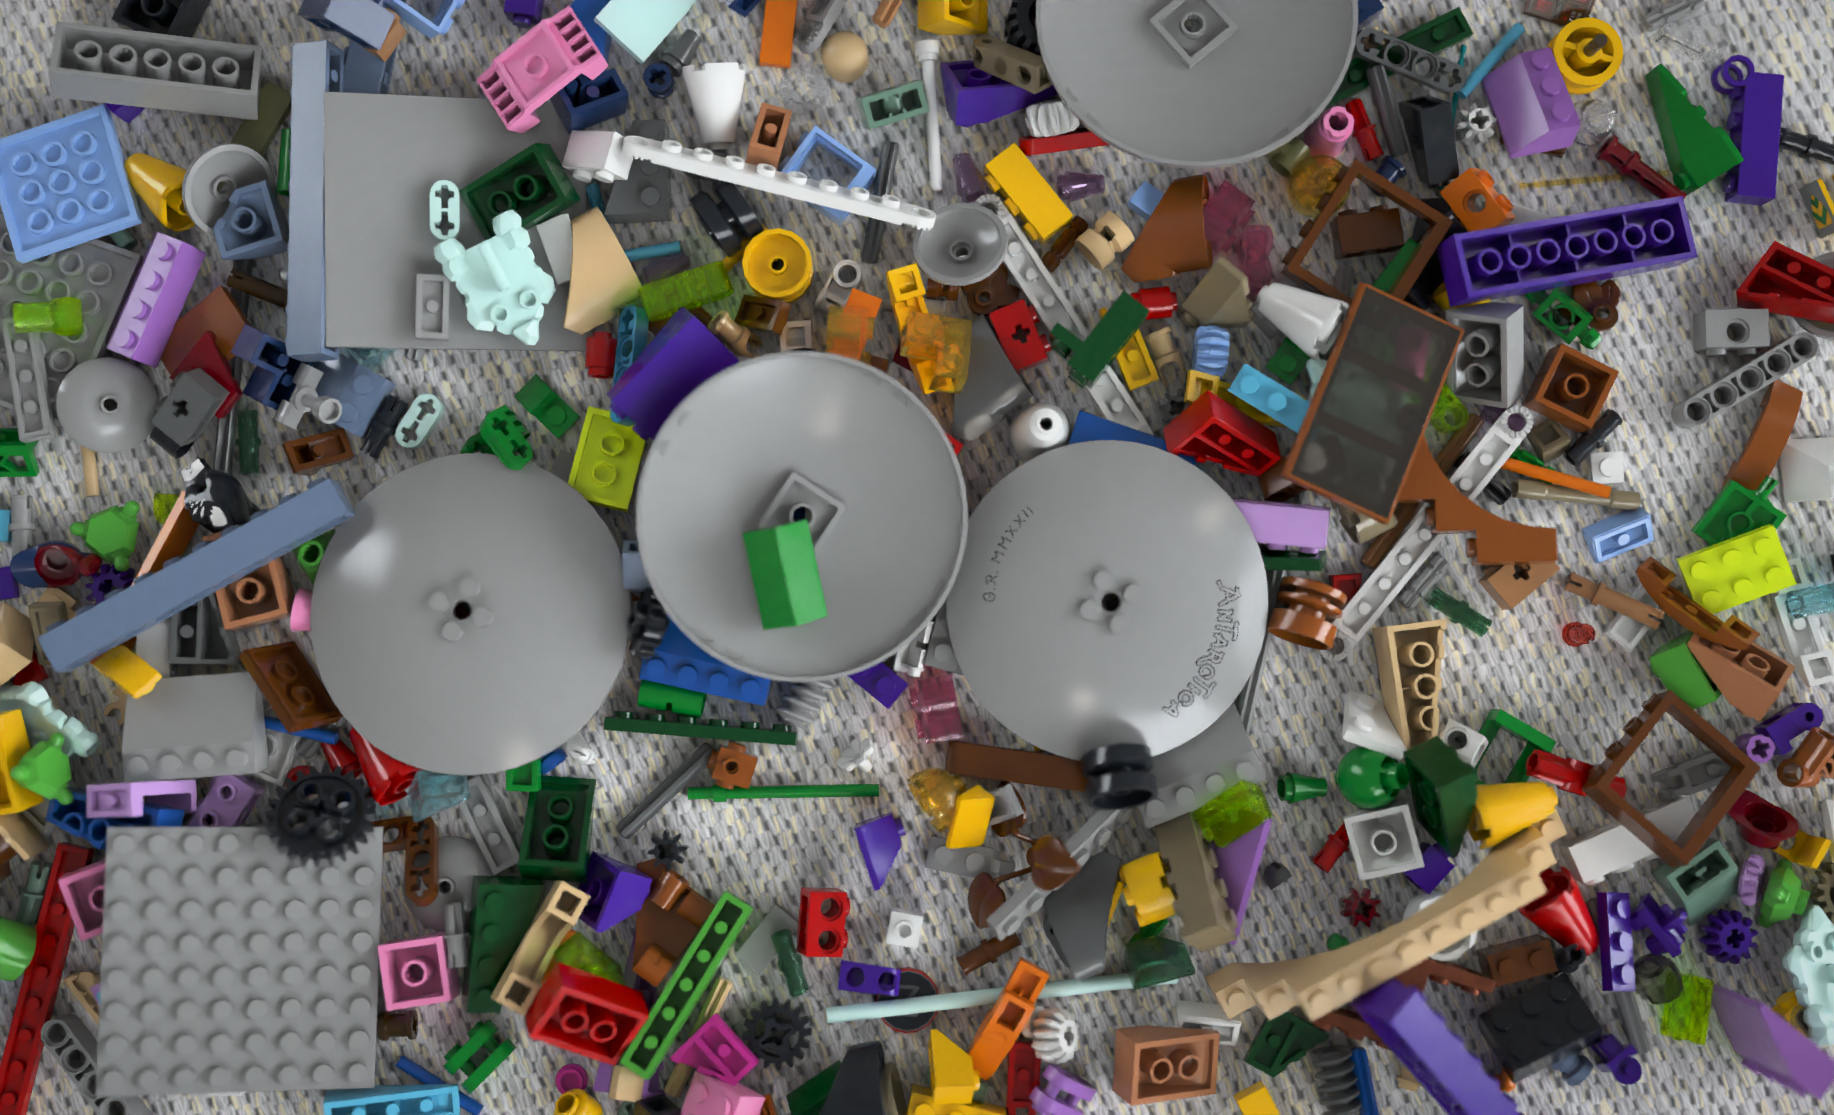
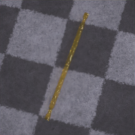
[1519,170,1669,189]

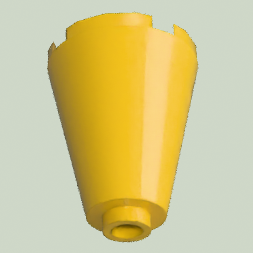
[124,153,195,232]
[1467,782,1558,850]

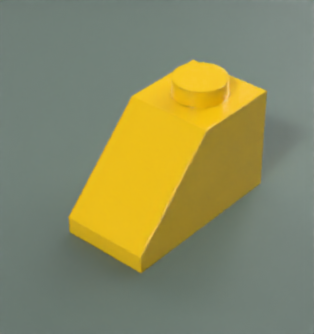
[927,1029,980,1104]

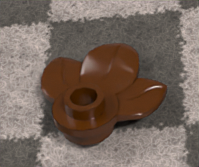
[960,262,1020,316]
[1557,280,1621,332]

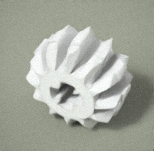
[1026,98,1080,138]
[1031,1007,1080,1064]

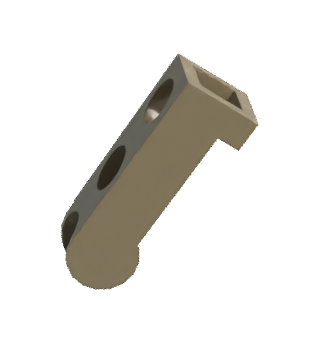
[973,36,1053,94]

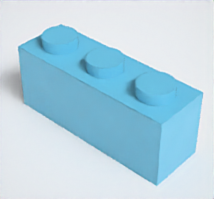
[1228,363,1329,442]

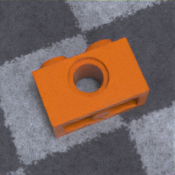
[1439,168,1516,232]

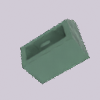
[1651,838,1739,926]

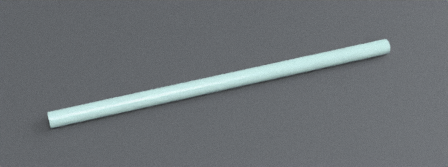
[826,967,1178,1024]

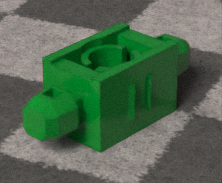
[1525,288,1602,350]

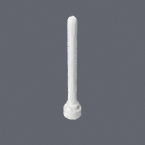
[914,40,943,192]

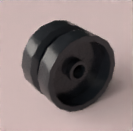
[688,179,764,257]
[1080,743,1158,810]

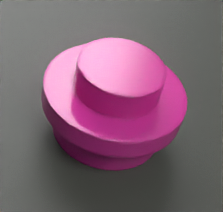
[555,1063,588,1094]

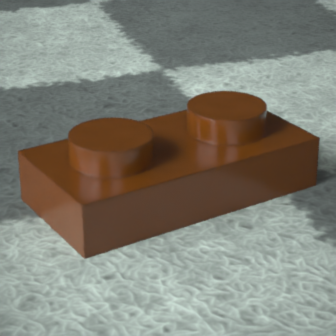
[734,295,792,335]

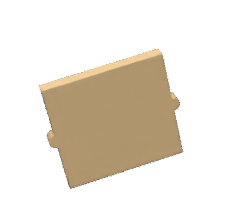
[0,812,51,861]

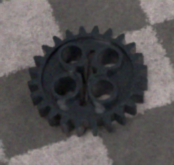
[265,764,377,868]

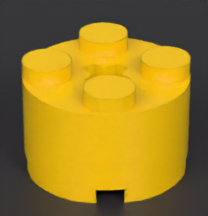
[1119,851,1178,928]

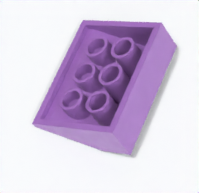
[1703,981,1834,1100]

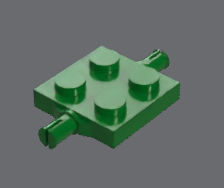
[1691,475,1787,546]

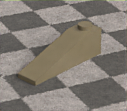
[1178,256,1254,329]

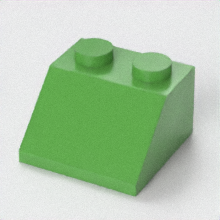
[1649,630,1722,709]

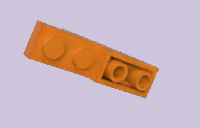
[966,957,1050,1081]

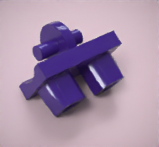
[1631,893,1688,958]
[1589,1033,1642,1085]

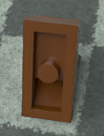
[282,428,355,476]

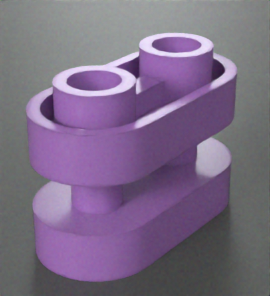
[1029,1063,1097,1115]

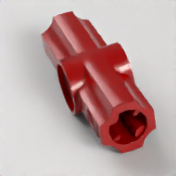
[1525,749,1627,798]

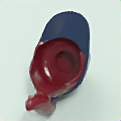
[10,540,102,588]

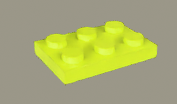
[568,406,646,513]
[1676,523,1796,614]

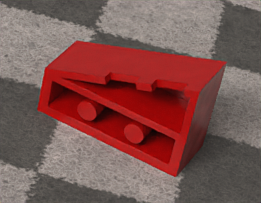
[1736,241,1834,324]
[1163,390,1281,477]

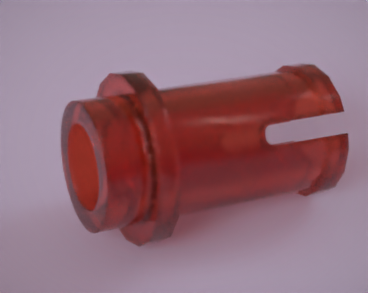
[1562,622,1596,647]

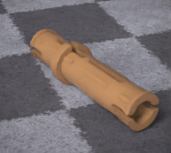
[1564,571,1665,630]

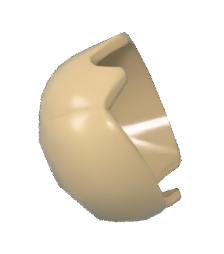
[821,31,869,83]

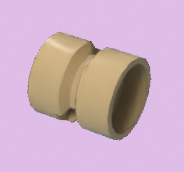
[1075,211,1135,271]

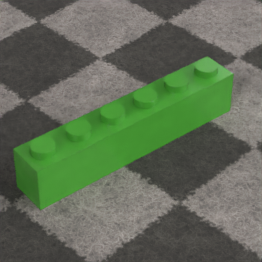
[619,891,755,1080]

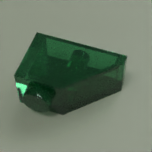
[1124,935,1196,990]

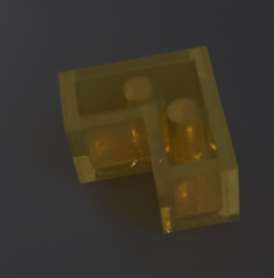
[826,305,874,366]
[900,311,972,394]

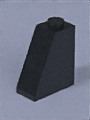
[1398,95,1459,188]

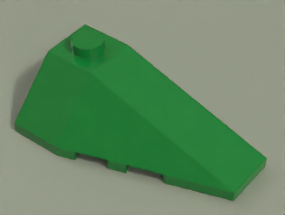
[1645,63,1744,195]

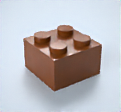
[1522,343,1619,433]

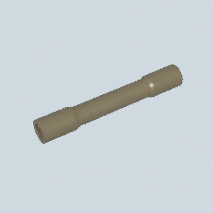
[1511,479,1641,511]

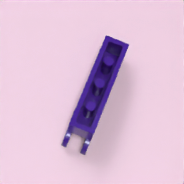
[1711,55,1784,206]

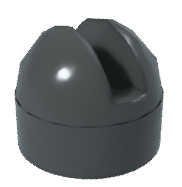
[1263,862,1292,890]

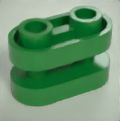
[443,1020,517,1094]

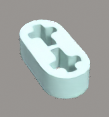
[430,180,459,243]
[395,393,444,449]

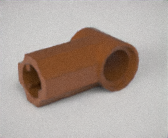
[1777,727,1834,788]

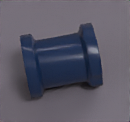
[643,63,675,99]
[1366,155,1407,198]

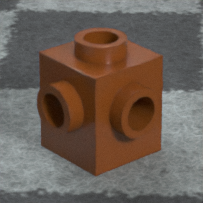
[707,741,758,790]

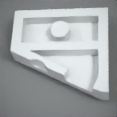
[1342,690,1406,760]

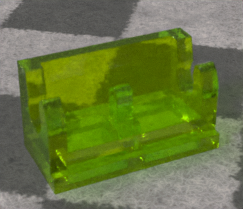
[1192,780,1273,848]
[1660,970,1714,1045]

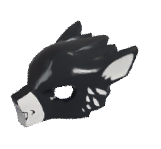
[181,458,261,534]

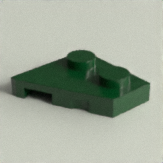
[1243,1011,1330,1078]

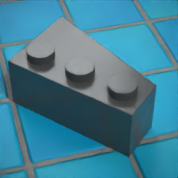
[604,119,672,224]
[169,593,243,664]

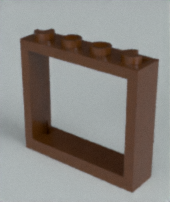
[1280,159,1453,334]
[1581,690,1761,868]

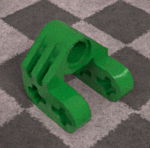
[460,405,533,471]

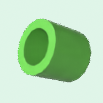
[0,916,37,982]

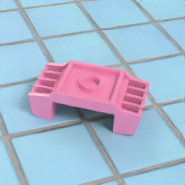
[476,5,608,134]

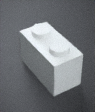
[562,130,633,183]

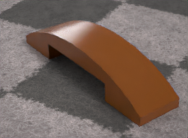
[1720,380,1803,491]
[1635,556,1760,650]

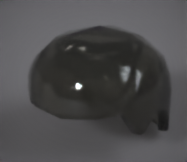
[1634,953,1684,1004]

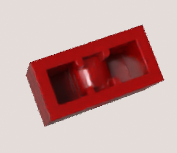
[989,299,1052,373]

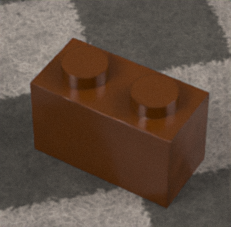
[1330,205,1405,260]
[1476,934,1558,987]

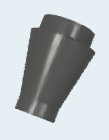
[659,29,702,77]

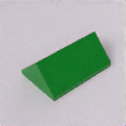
[742,519,828,630]

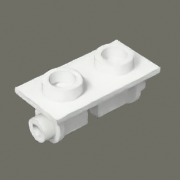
[892,620,935,677]

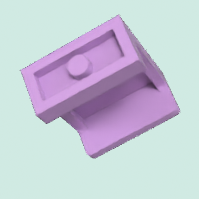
[87,779,197,818]

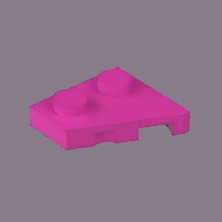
[670,1013,760,1086]

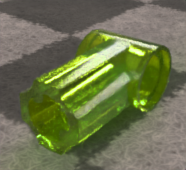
[13,297,84,336]

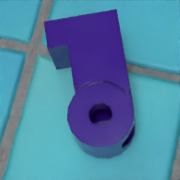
[1753,703,1823,756]
[838,960,901,996]

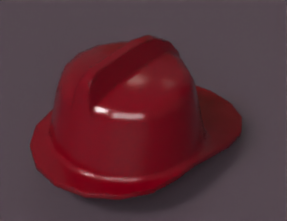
[1727,790,1799,850]

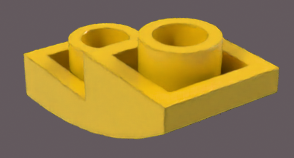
[93,644,162,699]

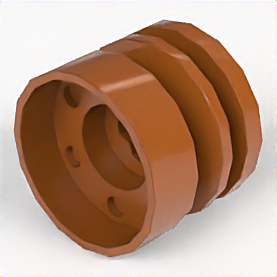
[1266,576,1347,651]

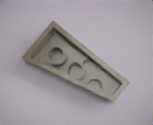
[1155,812,1239,952]

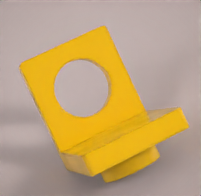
[1770,829,1832,869]

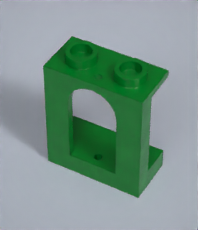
[1474,708,1556,785]

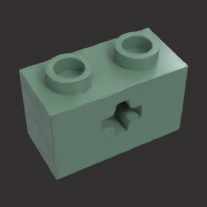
[856,80,930,130]

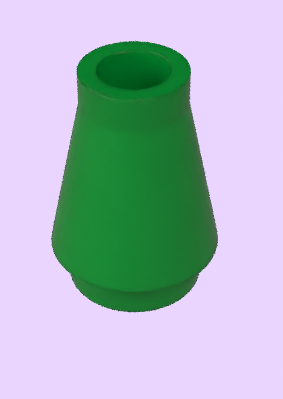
[1277,772,1327,804]

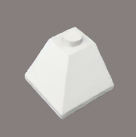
[1779,437,1834,503]
[1343,797,1425,881]

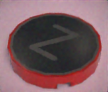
[876,967,938,1033]

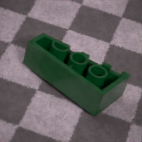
[461,875,545,1013]

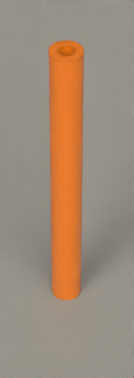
[1501,458,1612,499]

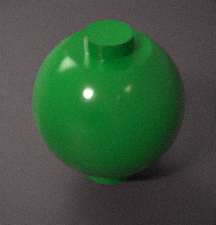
[1335,746,1409,809]

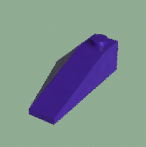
[940,60,1058,127]

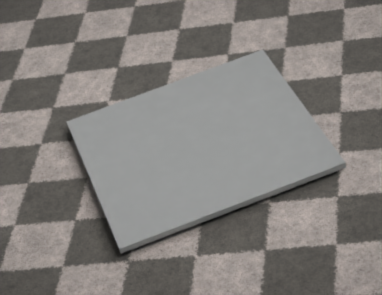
[324,91,588,352]
[96,826,384,1097]

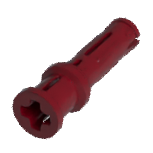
[1595,134,1687,199]

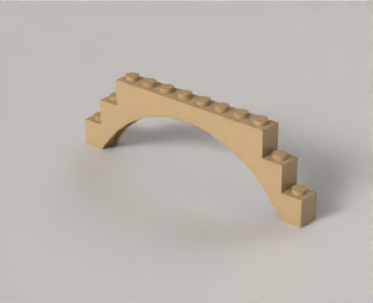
[1204,807,1568,1022]

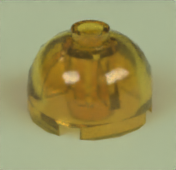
[1286,154,1351,219]
[907,767,967,834]

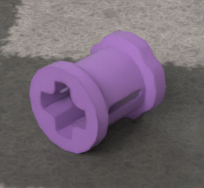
[1734,733,1775,763]

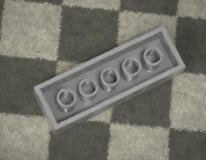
[49,21,263,120]

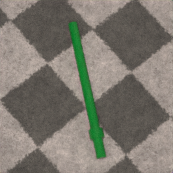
[687,783,879,802]

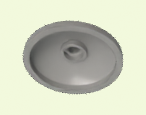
[182,143,276,236]
[912,203,1008,286]
[56,358,159,453]
[403,836,499,932]

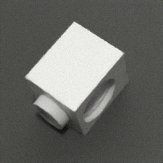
[1438,718,1489,768]
[886,906,923,949]

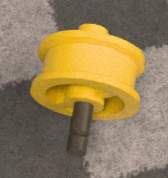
[1546,17,1623,95]

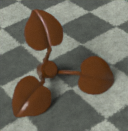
[968,781,1081,929]

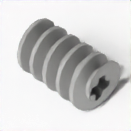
[775,680,834,732]

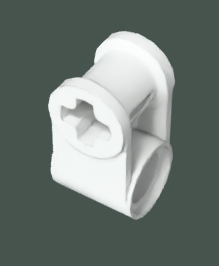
[813,259,863,322]

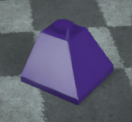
[854,812,906,891]
[578,851,653,933]

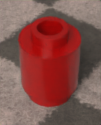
[1130,286,1177,320]
[585,331,617,379]

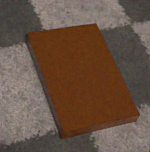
[239,641,343,733]

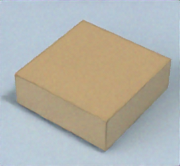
[608,1065,644,1102]

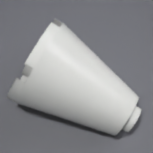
[682,63,745,150]
[1256,282,1350,361]
[1010,402,1072,461]

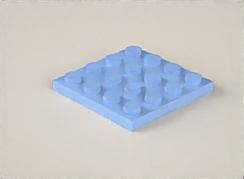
[0,104,143,264]

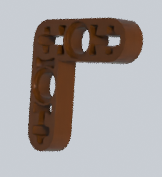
[371,814,439,907]

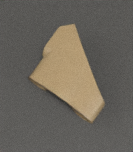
[563,206,645,335]

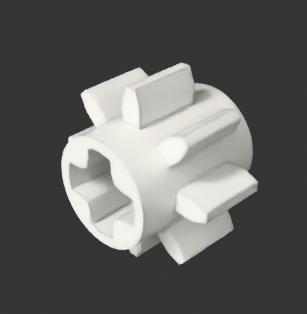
[1454,103,1497,145]

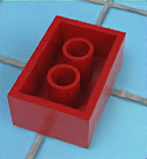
[525,962,649,1066]

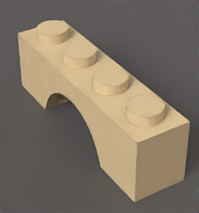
[490,880,590,1016]

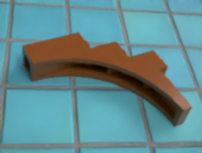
[1385,403,1558,565]

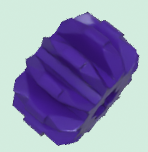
[84,564,136,606]
[1698,909,1759,964]

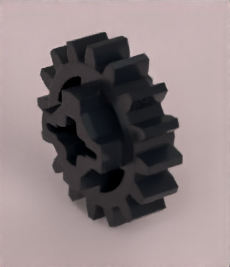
[626,587,669,659]
[742,997,812,1070]

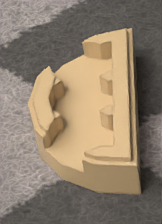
[62,971,101,1026]

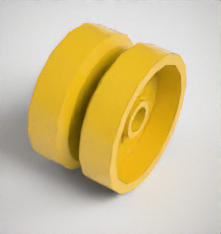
[742,228,814,304]

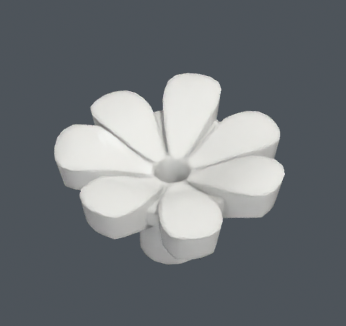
[836,737,874,773]

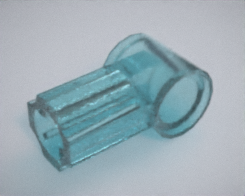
[1784,582,1834,619]

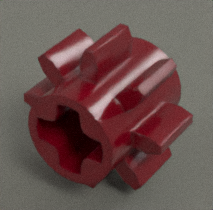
[1340,888,1381,927]

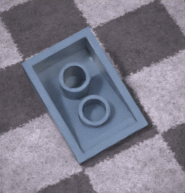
[312,353,396,439]

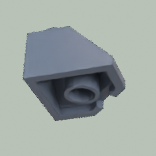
[213,180,289,260]

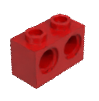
[796,887,850,957]

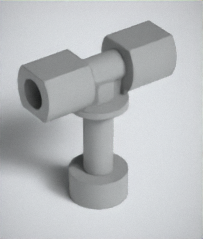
[273,362,342,430]

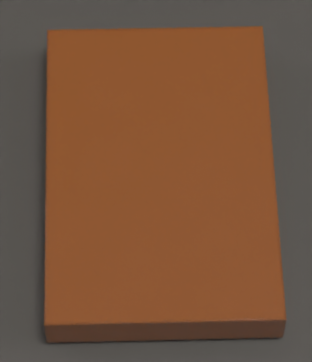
[161,285,252,375]

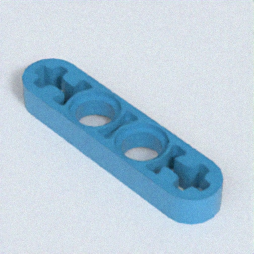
[610,305,649,427]

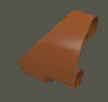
[1121,174,1213,283]
[632,858,715,988]

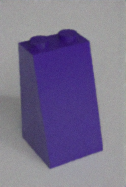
[606,307,739,442]

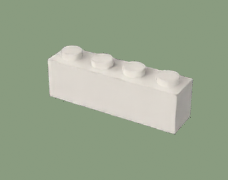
[1558,797,1694,885]

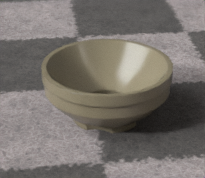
[881,1062,906,1115]

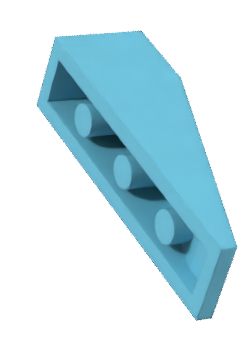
[324,1084,460,1115]

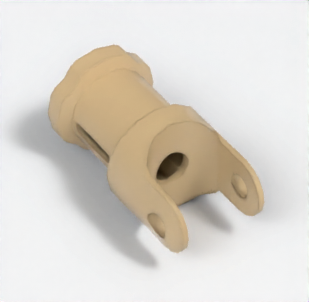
[707,309,763,358]
[1144,326,1188,387]

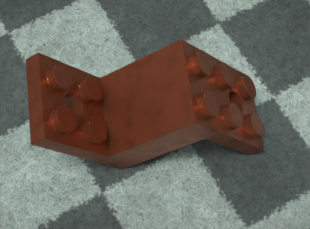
[1299,957,1496,1051]

